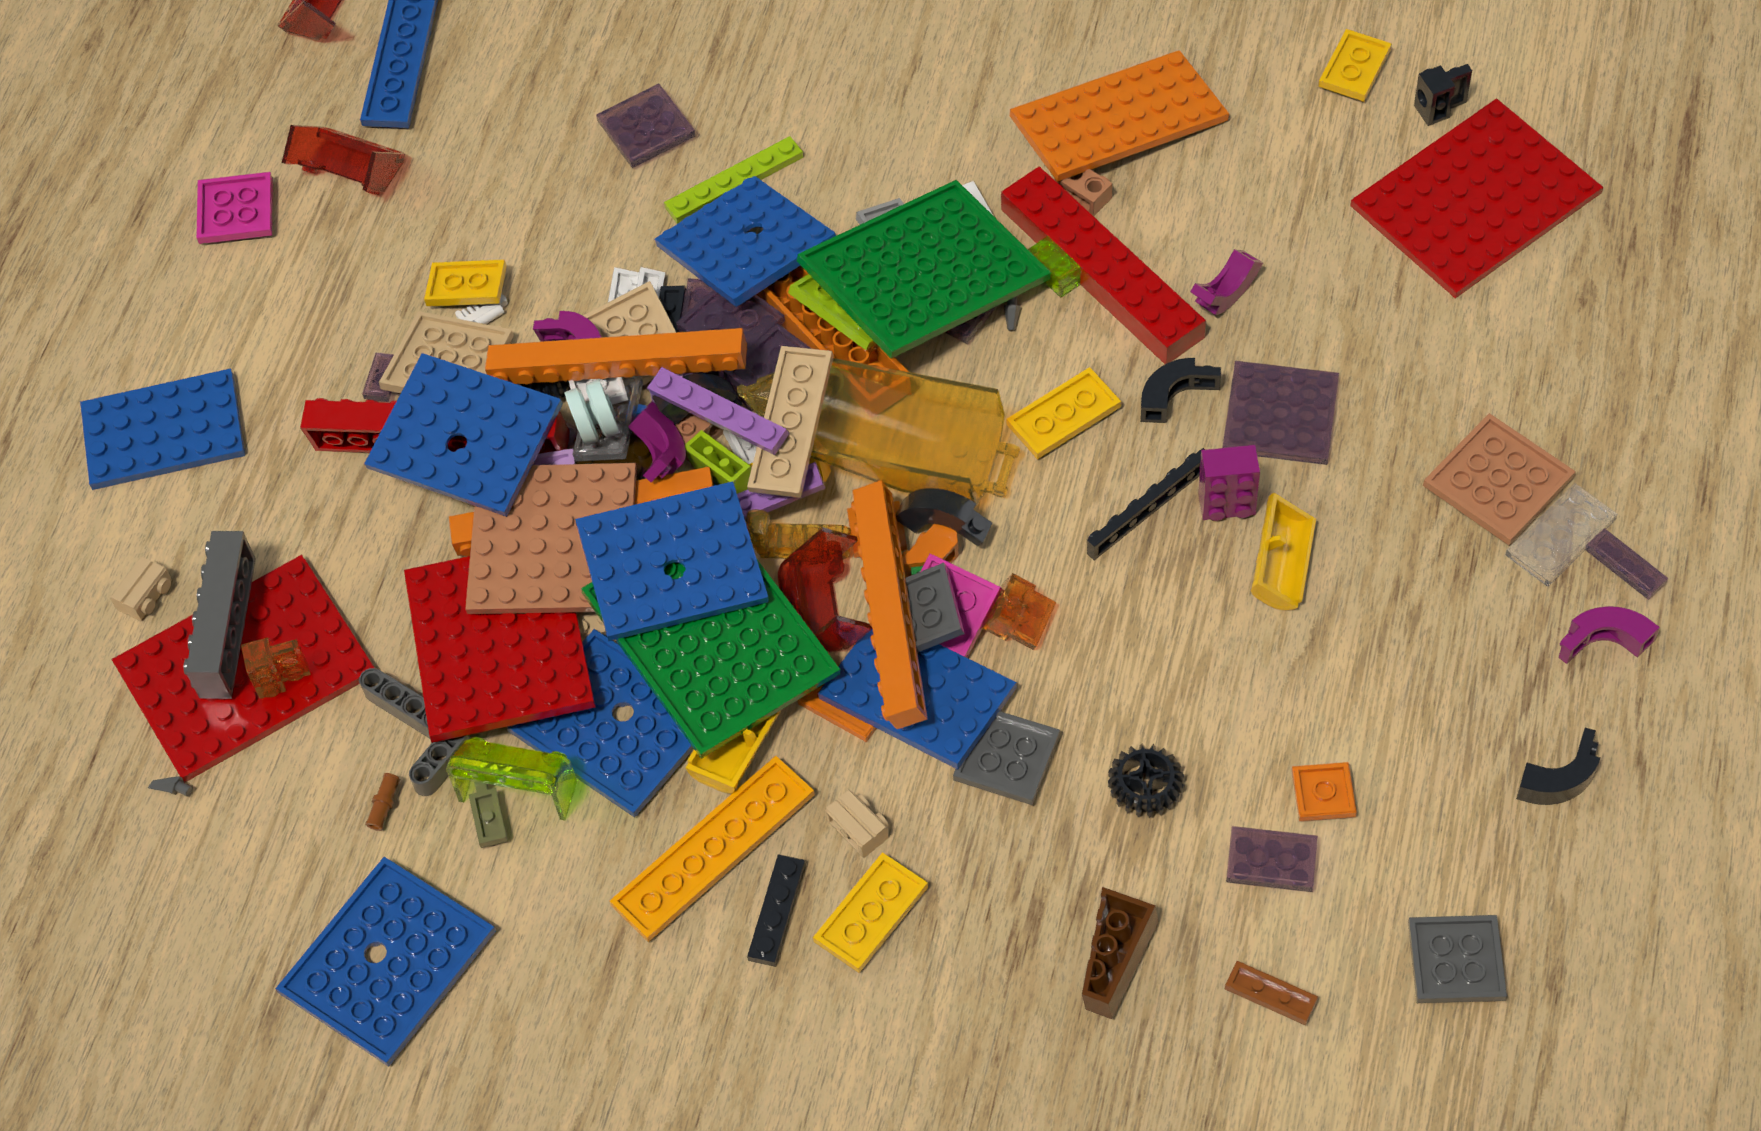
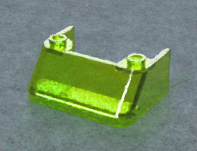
[446,737,577,821]

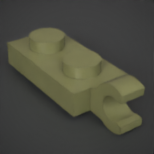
[469,772,508,848]

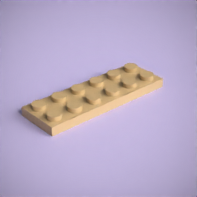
[747,346,834,498]

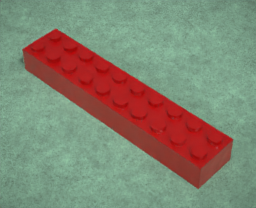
[1001,166,1206,364]
[300,398,570,454]

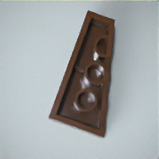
[1082,887,1159,1019]

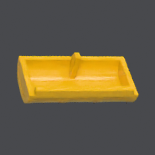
[1251,493,1316,610]
[685,711,781,794]

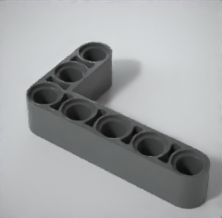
[359,668,473,796]

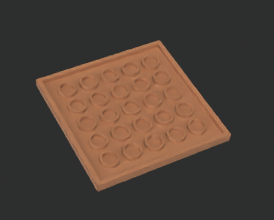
[466,463,637,614]

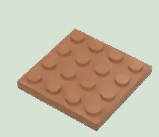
[1423,413,1576,545]

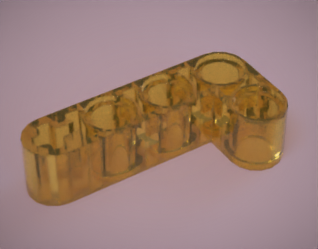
[745,509,851,560]

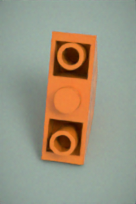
[902,524,959,578]

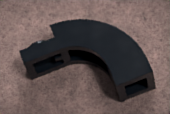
[1140,358,1221,423]
[652,373,743,425]
[896,488,992,546]
[1516,727,1601,805]

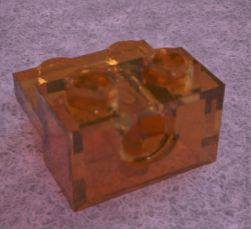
[982,573,1056,650]
[241,637,311,698]

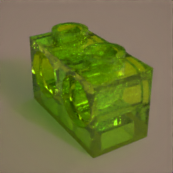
[1028,236,1080,298]

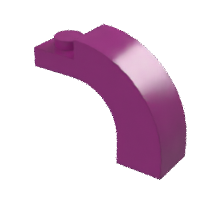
[1190,249,1263,315]
[533,311,602,342]
[628,401,686,482]
[1558,606,1660,664]

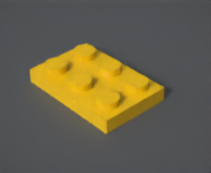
[1318,29,1392,102]
[424,260,507,306]

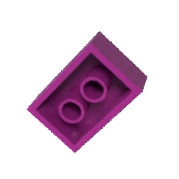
[1198,445,1260,521]

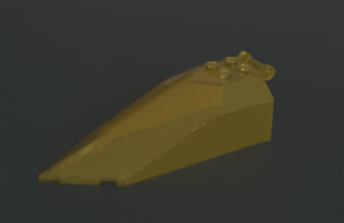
[737,358,1020,506]

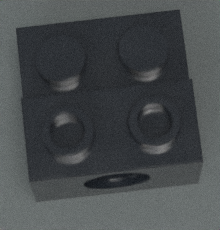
[1414,64,1473,126]

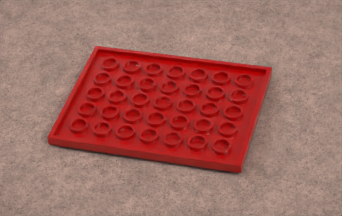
[1350,98,1603,299]
[111,554,374,783]
[404,556,595,743]

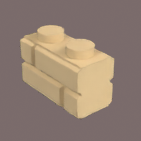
[110,557,172,621]
[825,790,888,858]

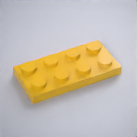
[1006,367,1121,459]
[813,852,928,973]

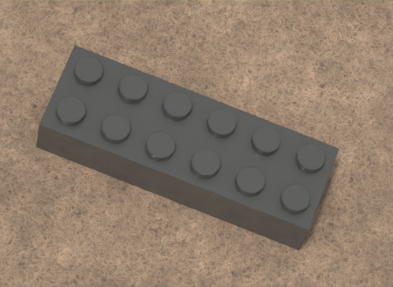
[184,531,256,699]

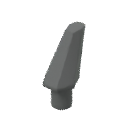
[1004,296,1020,330]
[148,776,193,797]

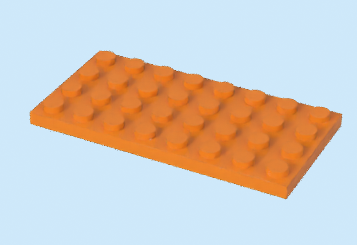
[1009,50,1229,182]

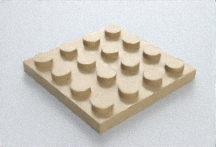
[583,281,676,394]
[379,311,513,393]

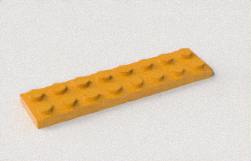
[609,756,815,942]

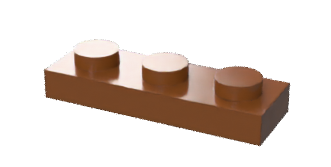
[1224,961,1318,1026]

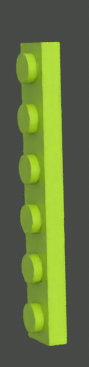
[664,136,803,224]

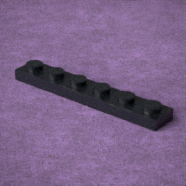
[1087,448,1206,561]

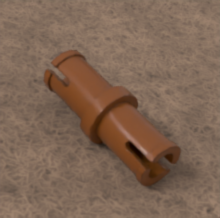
[365,773,401,831]

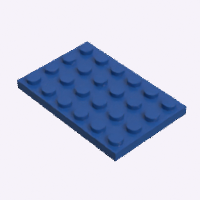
[80,368,245,490]
[818,625,1017,770]

